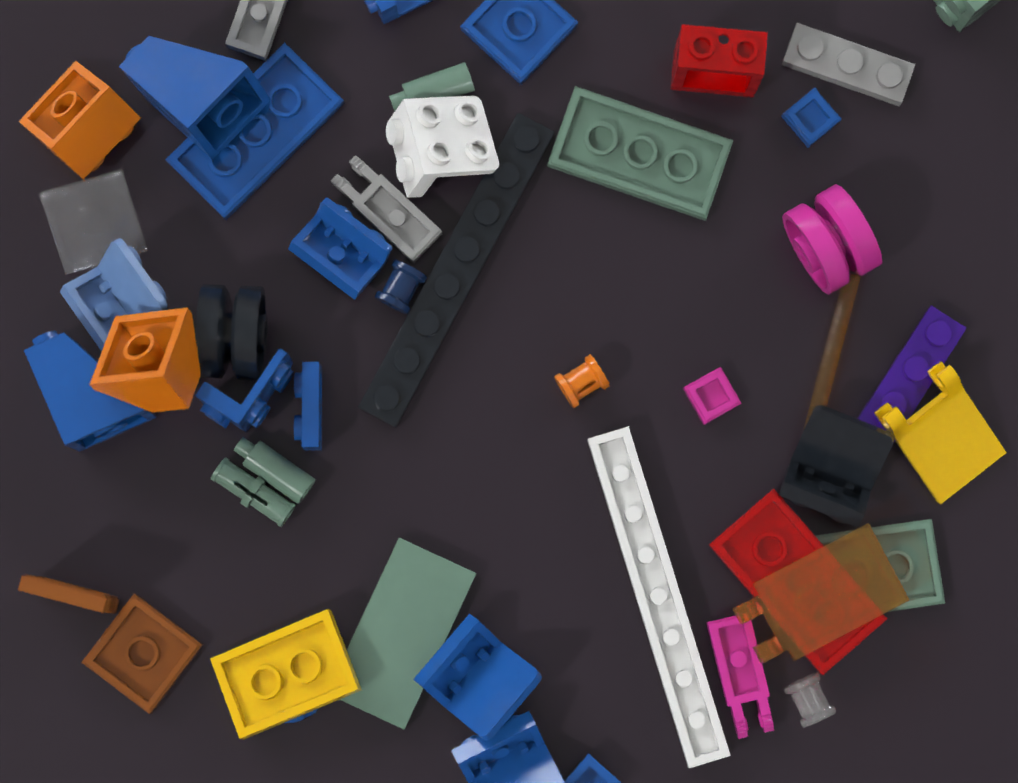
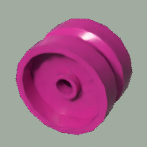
[782,184,883,295]

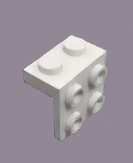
[386,96,499,198]

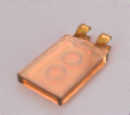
[732,523,909,663]

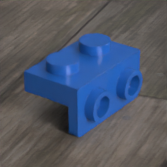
[288,197,393,300]

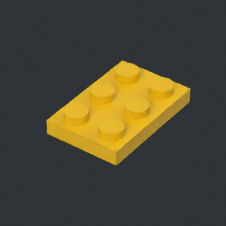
[210,609,362,739]

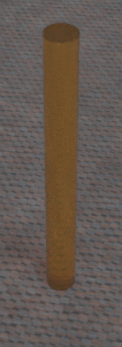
[803,273,861,431]

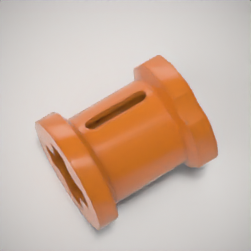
[554,354,610,408]

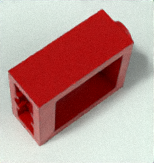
[671,24,768,97]

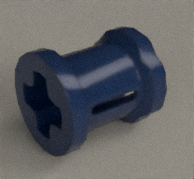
[374,260,427,315]

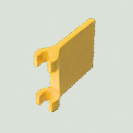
[874,361,1007,504]

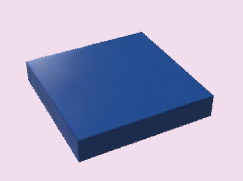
[460,0,578,85]

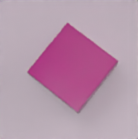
[683,367,742,425]

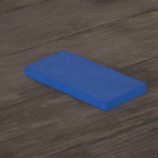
[165,43,345,220]

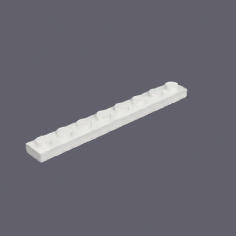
[587,426,731,768]

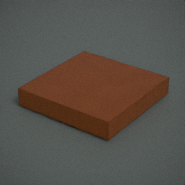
[18,574,120,614]
[82,594,203,714]

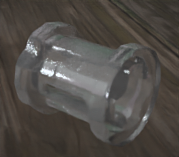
[783,672,836,728]

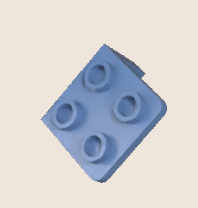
[60,238,168,351]

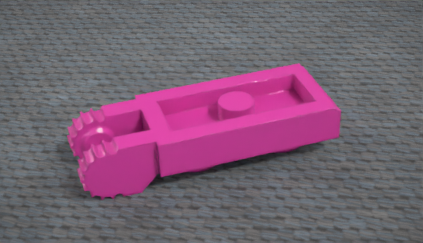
[706,612,774,739]

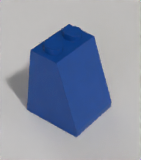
[119,36,271,160]
[24,330,157,452]

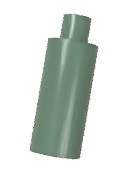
[389,62,475,112]
[234,437,316,504]

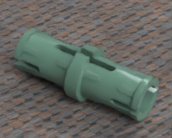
[210,457,296,527]

